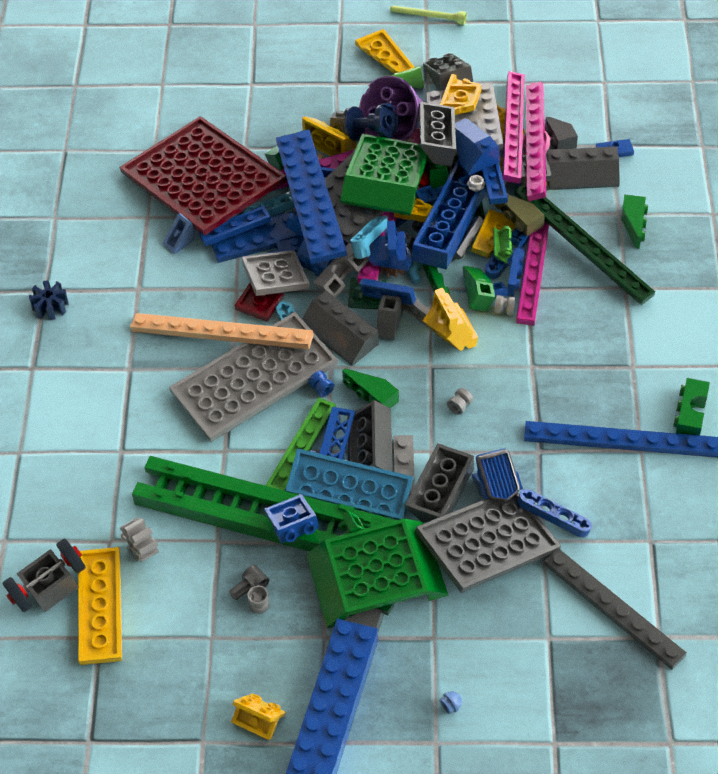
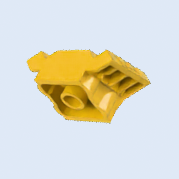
[422,288,478,351]

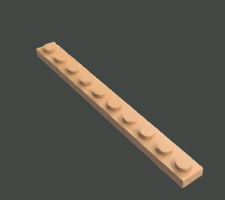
[130,313,314,349]

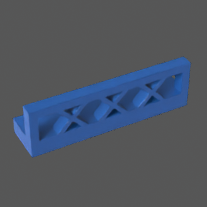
[319,407,355,459]

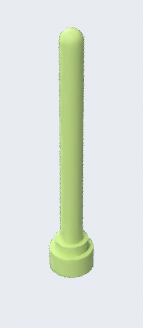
[390,6,467,25]

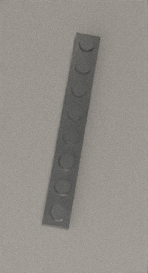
[544,549,687,670]

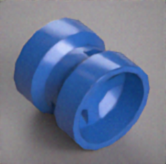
[308,371,335,397]

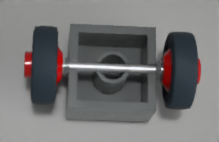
[2,538,86,612]

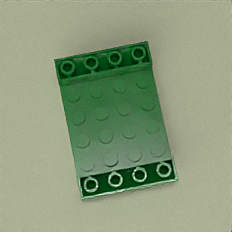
[340,134,431,216]
[306,518,448,629]

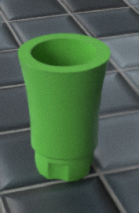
[388,66,424,89]

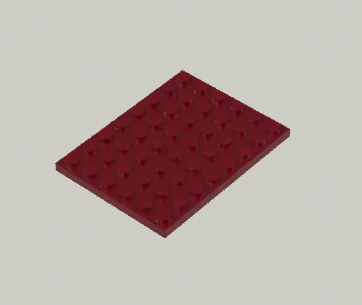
[119,116,287,236]

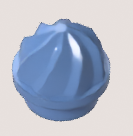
[439,691,462,714]

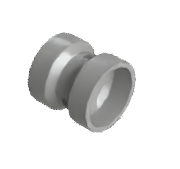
[494,295,515,315]
[447,388,474,415]
[247,585,270,614]

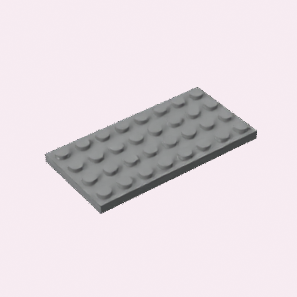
[169,312,338,442]

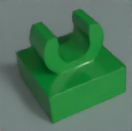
[338,510,365,535]

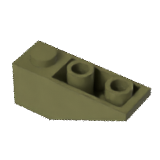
[494,194,544,236]

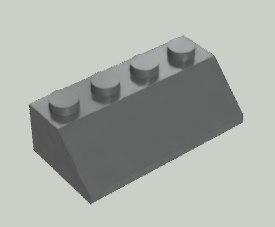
[419,102,456,166]
[547,147,620,190]
[302,290,379,366]
[347,400,393,471]
[405,443,474,523]

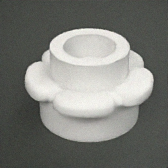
[467,175,485,192]

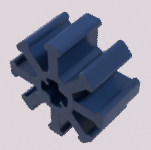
[29,280,69,320]

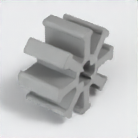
[120,517,159,562]

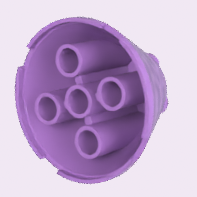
[359,76,422,141]

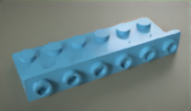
[285,448,414,520]

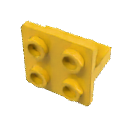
[231,694,286,740]

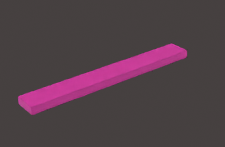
[516,221,549,326]

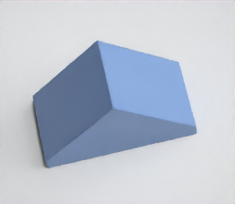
[162,213,195,253]

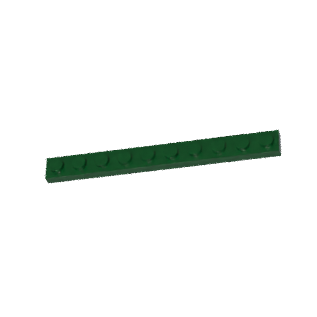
[514,182,656,305]

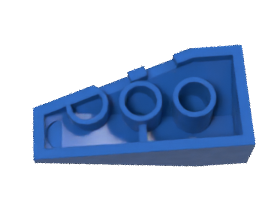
[455,118,500,176]

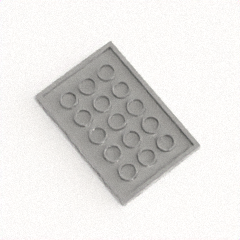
[426,83,504,156]

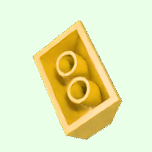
[302,116,357,156]

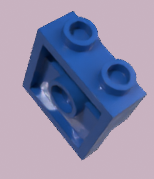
[264,494,319,543]

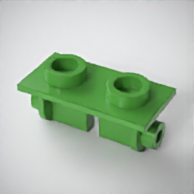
[493,226,512,264]

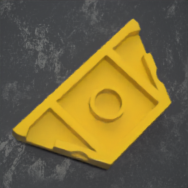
[440,74,482,115]

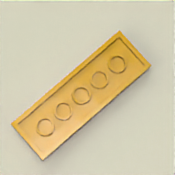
[78,547,122,665]

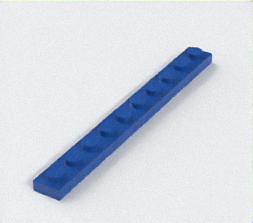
[524,421,718,458]

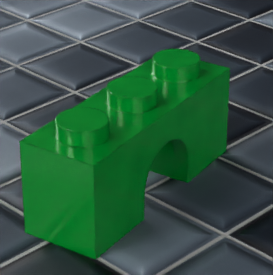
[673,378,710,435]

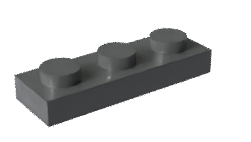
[451,216,484,261]

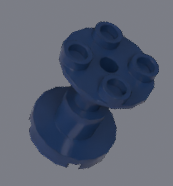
[343,103,399,141]

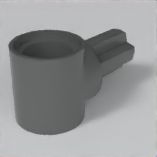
[229,565,270,600]

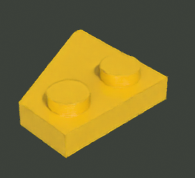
[394,198,433,222]

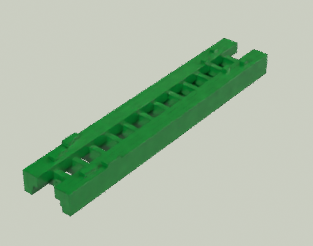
[132,456,396,552]

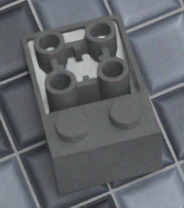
[423,53,473,91]

